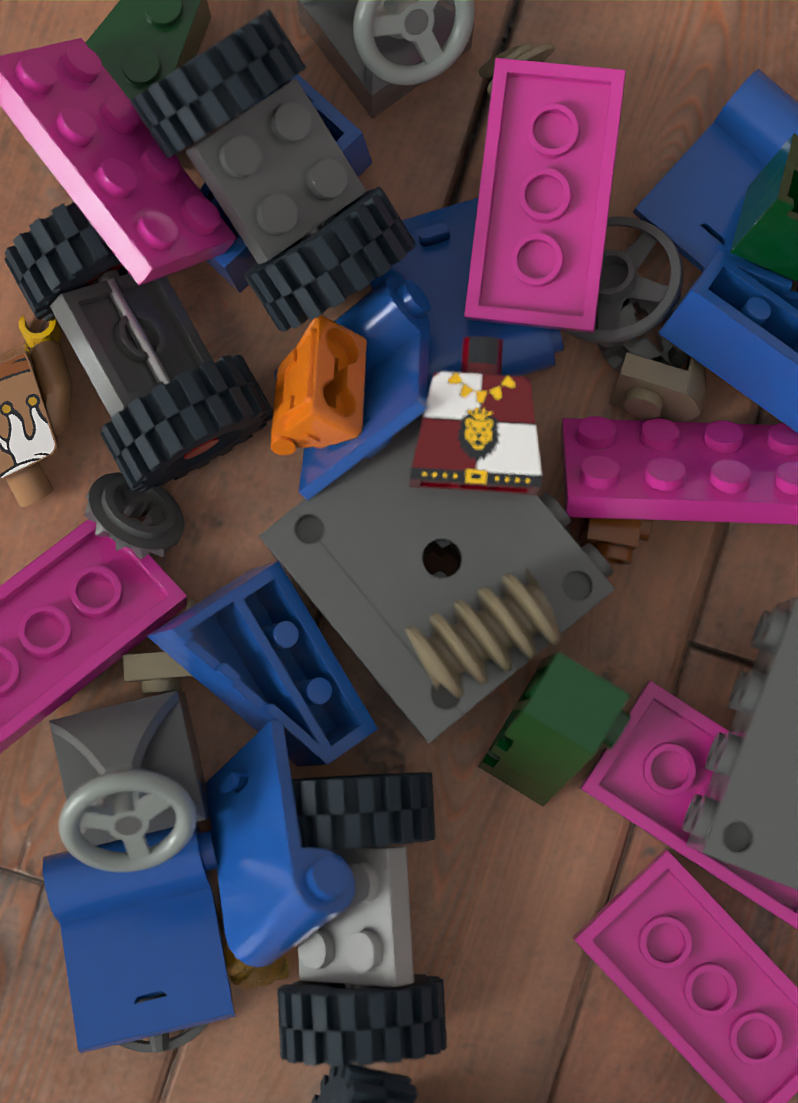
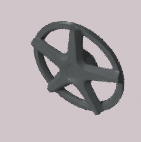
[564,217,683,347]

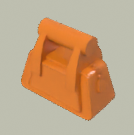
[270,315,367,455]

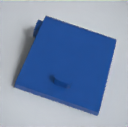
[633,69,798,274]
[369,197,564,398]
[274,277,431,500]
[206,720,355,967]
[42,822,236,1053]

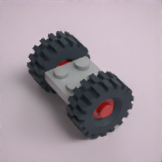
[277,772,447,1066]

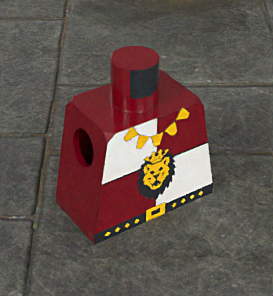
[410,336,542,495]

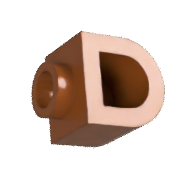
[579,517,653,565]

